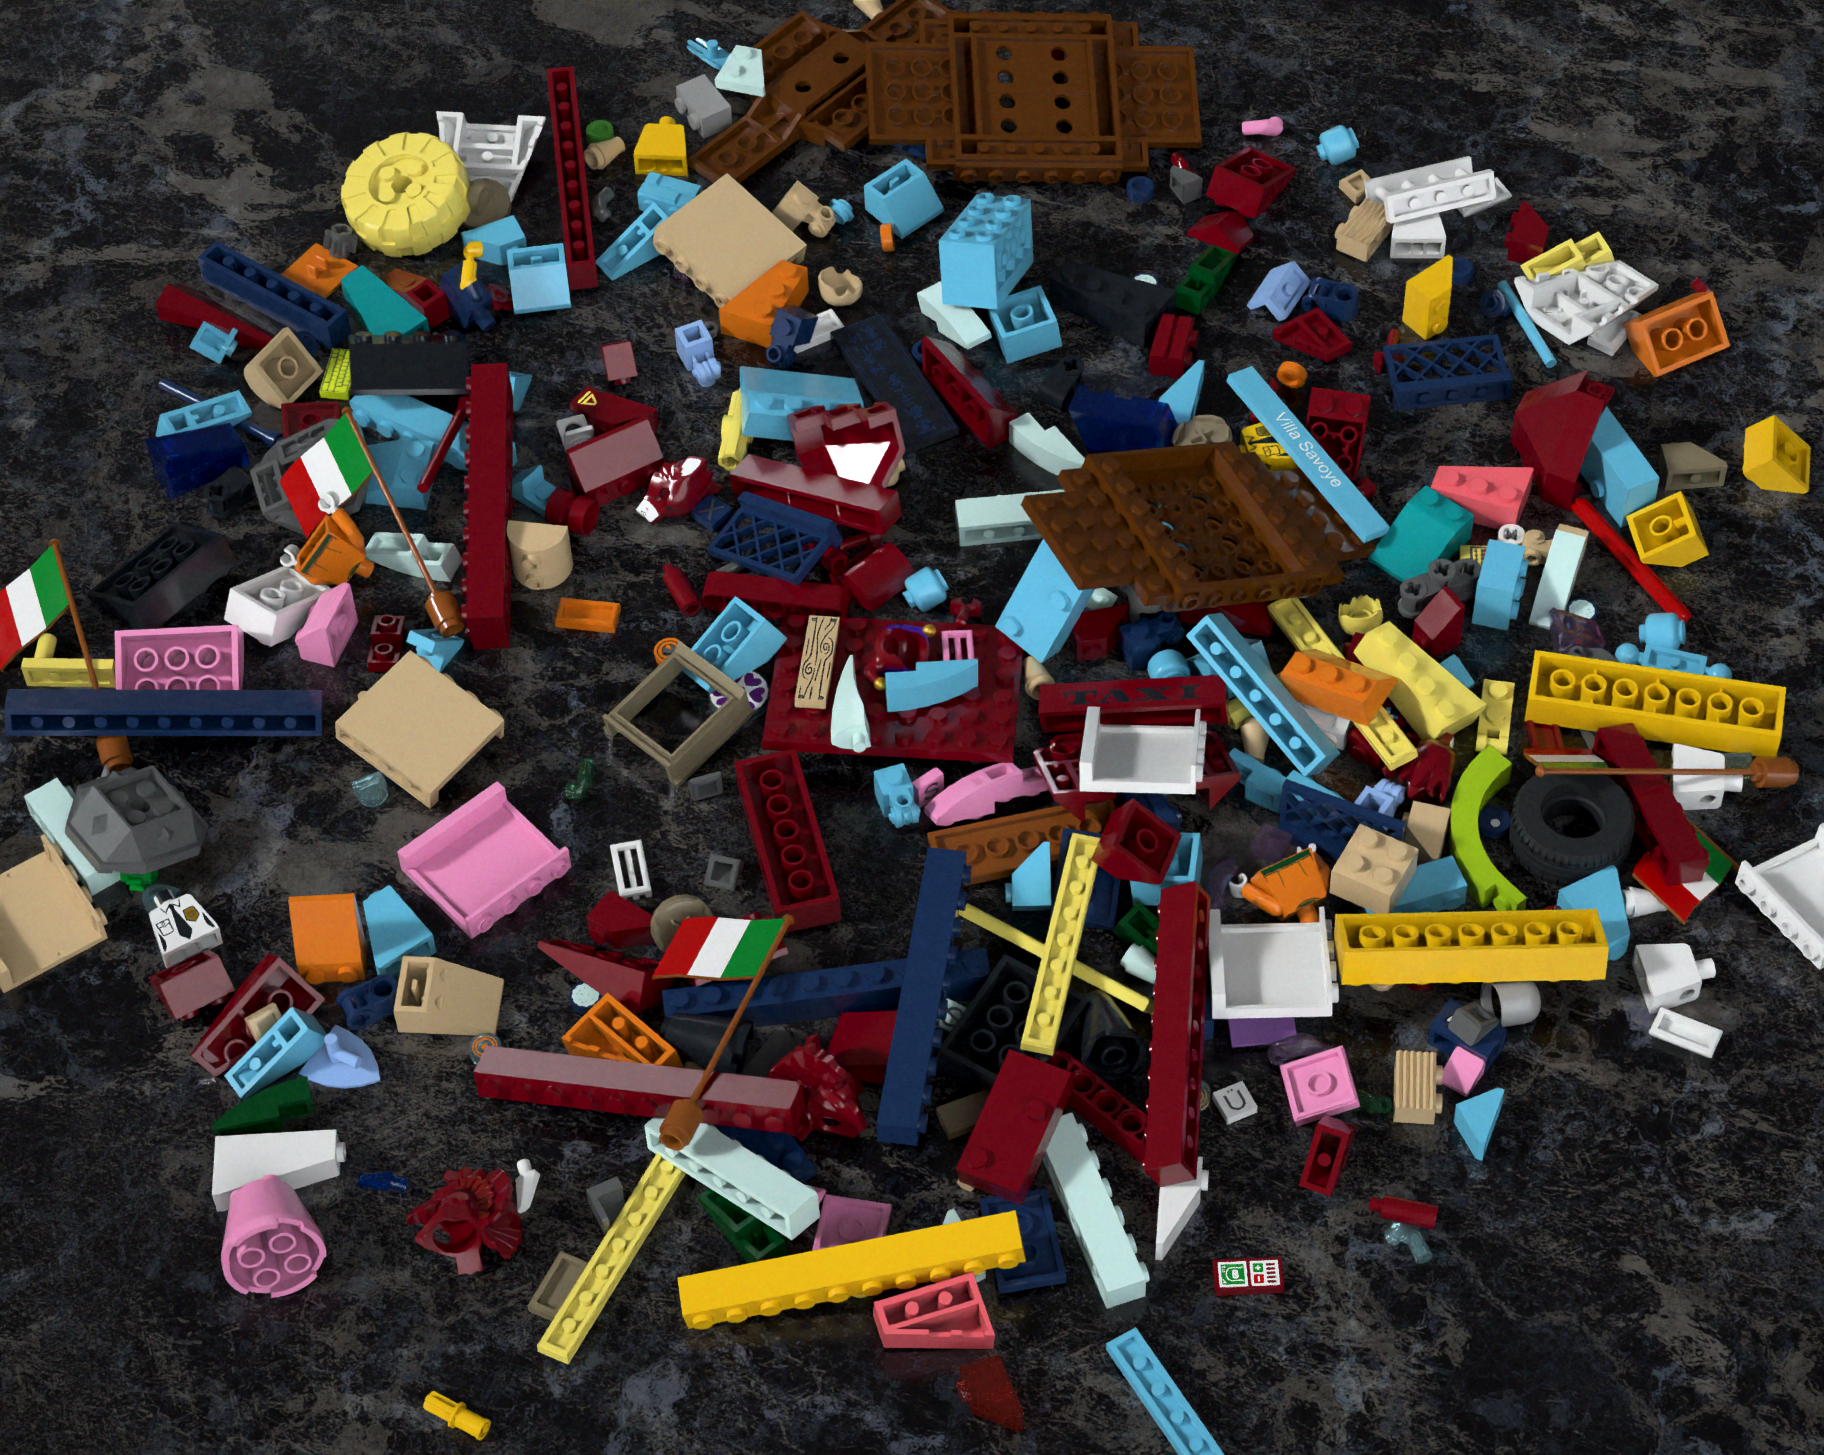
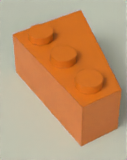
[719,260,809,348]
[561,992,683,1068]

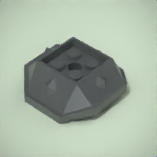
[250,419,372,535]
[65,765,208,874]

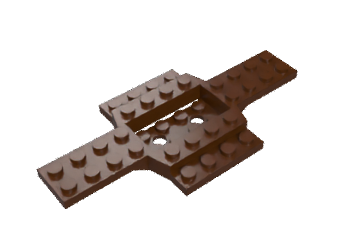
[688,0,953,184]

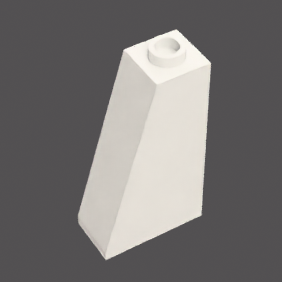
[212,1129,346,1212]

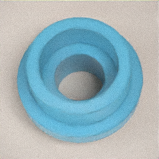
[829,199,854,225]

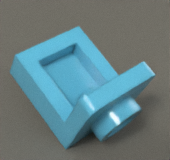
[189,321,238,364]

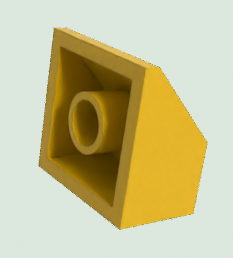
[1402,255,1453,340]
[1742,415,1811,494]
[1626,491,1709,567]

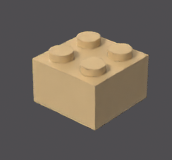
[1329,824,1419,913]

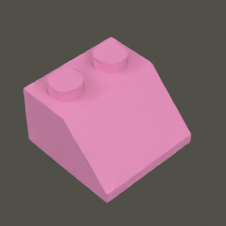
[295,582,358,667]

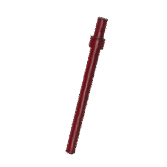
[417,394,470,493]

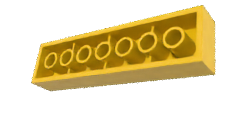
[1524,650,1786,756]
[1334,909,1609,986]

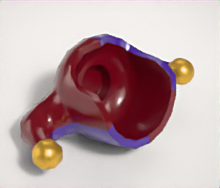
[864,624,936,691]

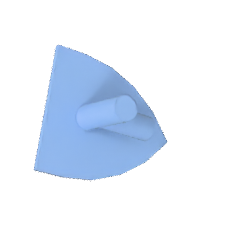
[298,1025,380,1089]

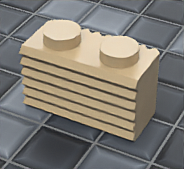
[1335,198,1394,262]
[1393,1050,1443,1125]

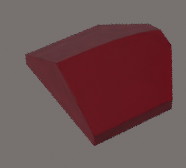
[1187,211,1254,254]

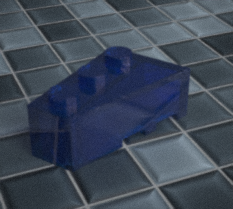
[1068,385,1178,451]

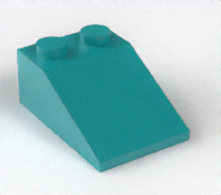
[1368,485,1474,582]

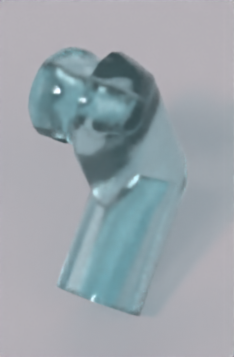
[1384,1222,1433,1264]

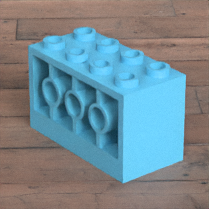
[939,193,1034,309]

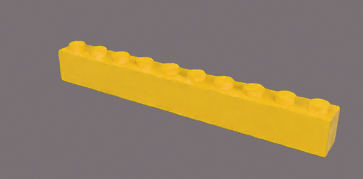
[677,1210,1026,1330]

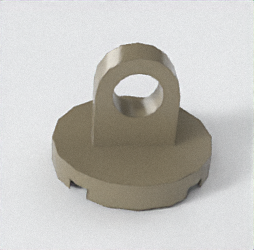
[462,178,511,230]
[1172,415,1232,446]
[650,894,714,952]

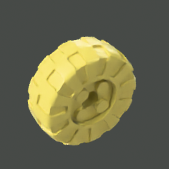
[341,132,471,258]

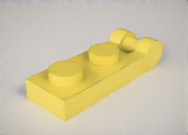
[1475,679,1515,755]

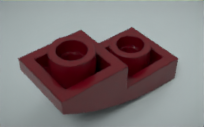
[367,615,405,672]

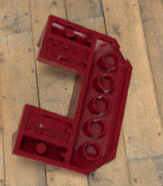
[1033,725,1241,824]

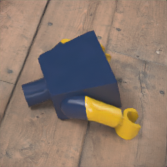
[439,241,497,332]

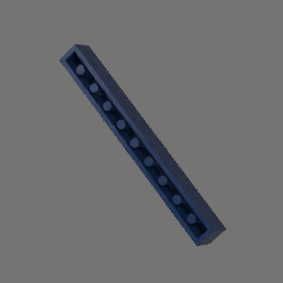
[4,689,323,736]
[876,847,972,1146]
[662,948,991,1028]

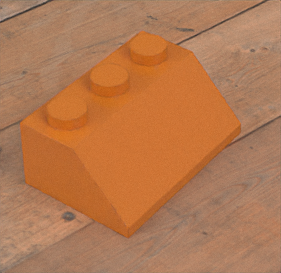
[1623,292,1730,377]
[1280,649,1398,726]

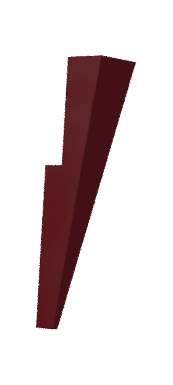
[156,284,275,350]

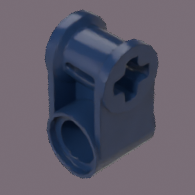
[1301,277,1358,322]
[336,974,398,1030]

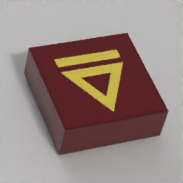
[569,385,602,420]

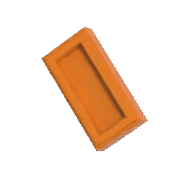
[555,597,621,633]

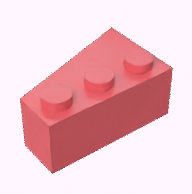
[1430,466,1534,530]
[873,1272,995,1349]

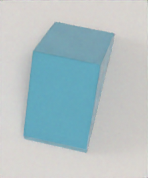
[1453,1088,1505,1161]

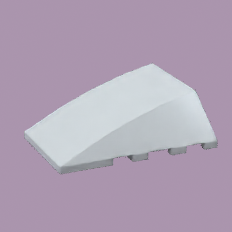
[436,111,546,202]
[1514,260,1659,345]

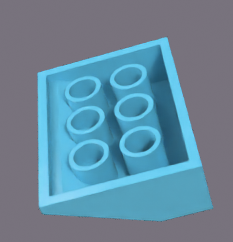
[740,366,864,441]

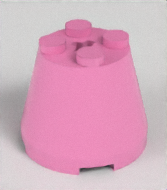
[221,1174,326,1298]

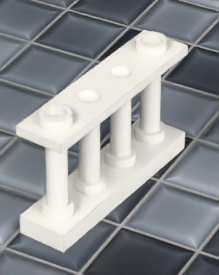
[1364,156,1497,224]

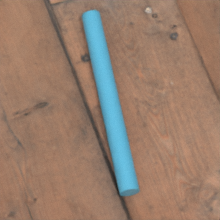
[1497,280,1557,368]

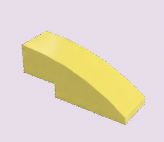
[1520,231,1615,280]

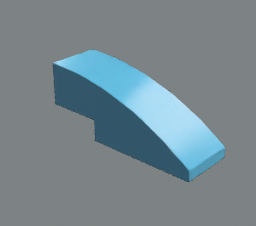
[885,659,978,712]

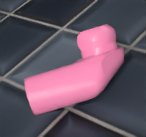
[1242,117,1283,137]

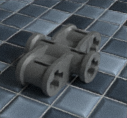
[1398,558,1481,619]

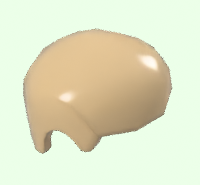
[818,266,863,306]

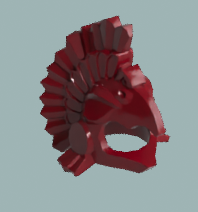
[767,1033,867,1141]
[406,1166,523,1275]

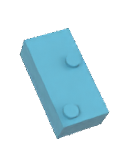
[1580,406,1660,528]
[995,539,1095,664]

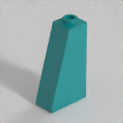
[340,265,430,335]

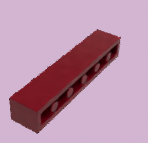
[1592,723,1709,886]

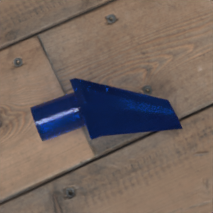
[356,1171,409,1193]

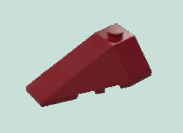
[537,938,676,1014]

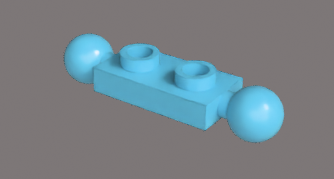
[1615,643,1732,679]

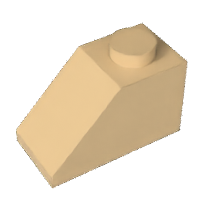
[1402,801,1451,865]

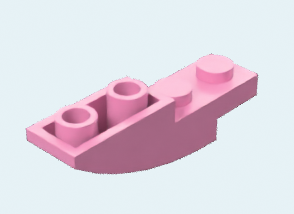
[924,763,1049,826]

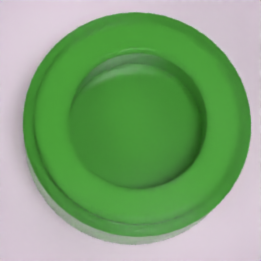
[586,120,614,144]

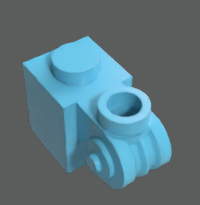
[874,763,920,828]

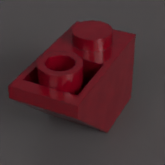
[1504,201,1549,264]

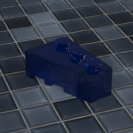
[145,423,250,500]

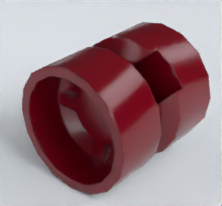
[545,487,600,536]

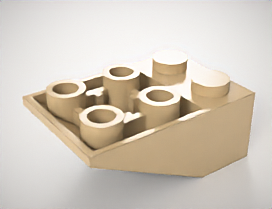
[394,956,504,1037]

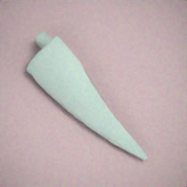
[831,654,871,753]

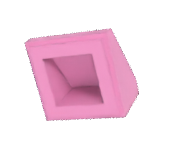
[1442,1046,1485,1097]

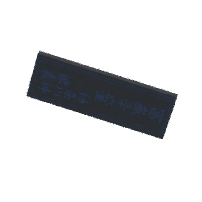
[830,313,959,454]

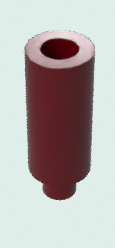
[663,563,702,617]
[1369,1194,1439,1230]

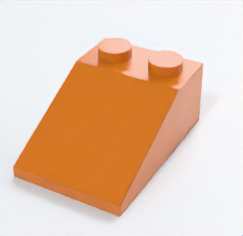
[288,893,367,985]

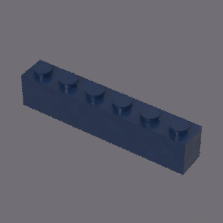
[198,241,351,350]

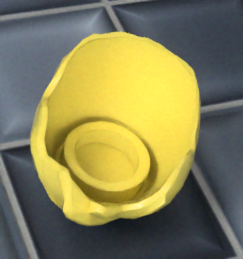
[1338,595,1383,636]

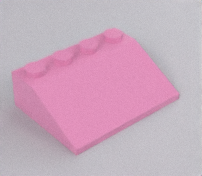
[115,625,244,690]

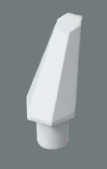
[515,1159,540,1214]

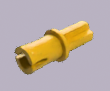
[423,1391,491,1440]

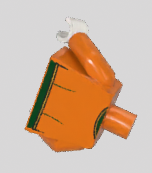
[280,491,374,585]
[1229,843,1330,923]

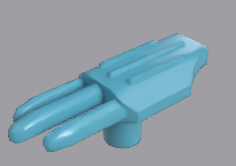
[687,38,731,70]

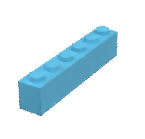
[349,395,518,471]
[1186,613,1340,777]

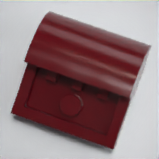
[829,542,915,612]

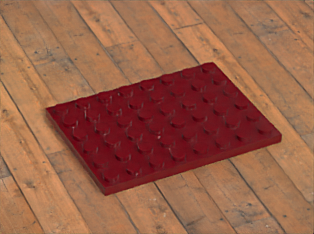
[762,614,1024,763]

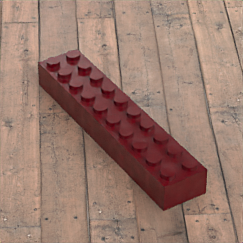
[461,363,514,650]

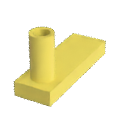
[21,633,116,688]

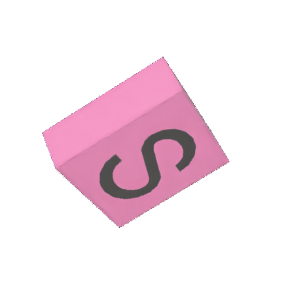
[912,767,944,808]

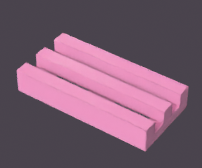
[941,630,975,661]

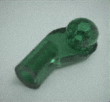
[565,758,595,801]
[1352,1089,1392,1114]

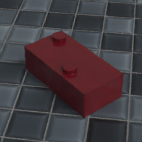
[956,1049,1074,1206]

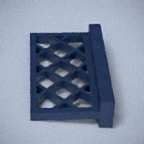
[1383,334,1513,411]
[706,491,843,586]
[1274,779,1406,862]

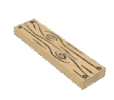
[795,615,840,709]

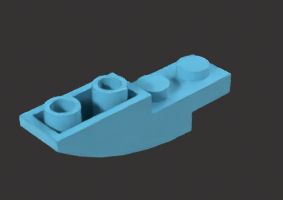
[1229,748,1345,823]

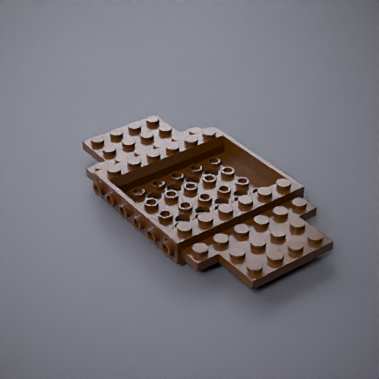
[864,10,1202,184]
[1021,441,1376,612]

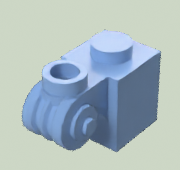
[675,320,721,387]
[1353,778,1405,832]

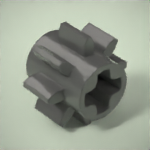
[323,224,358,259]

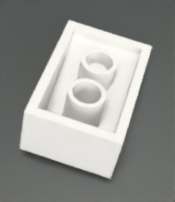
[224,566,331,647]

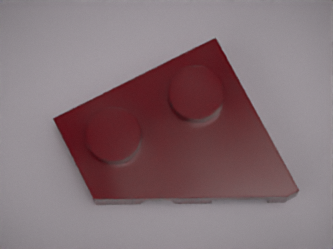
[1272,307,1352,362]

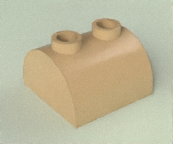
[244,327,323,409]
[507,520,573,590]

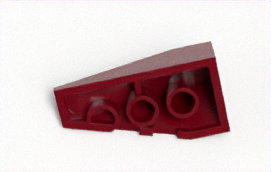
[190,953,325,1077]

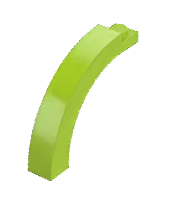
[1448,744,1527,911]

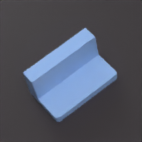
[1247,261,1310,321]

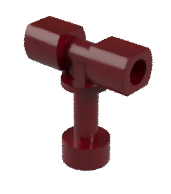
[804,530,881,574]

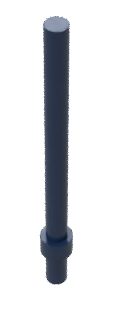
[159,378,283,447]

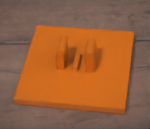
[281,243,358,299]

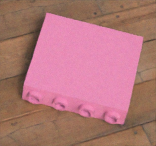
[397,781,571,939]

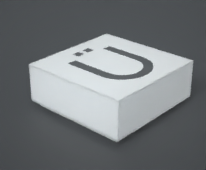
[1212,1081,1258,1125]

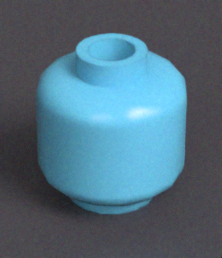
[1316,125,1359,166]
[902,567,949,612]
[1639,612,1686,650]
[1147,649,1191,678]

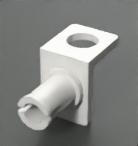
[556,414,594,452]

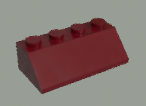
[922,336,1019,449]

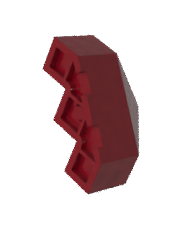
[1511,370,1615,512]
[786,401,906,526]

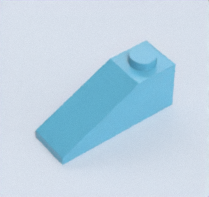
[596,202,670,281]
[1149,360,1205,442]
[156,390,252,457]
[224,1007,327,1100]

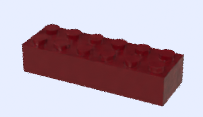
[734,748,841,933]

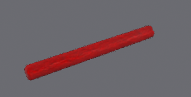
[1571,497,1692,624]

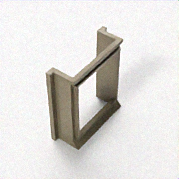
[602,641,755,788]

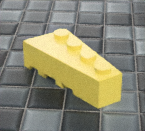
[1353,621,1487,740]

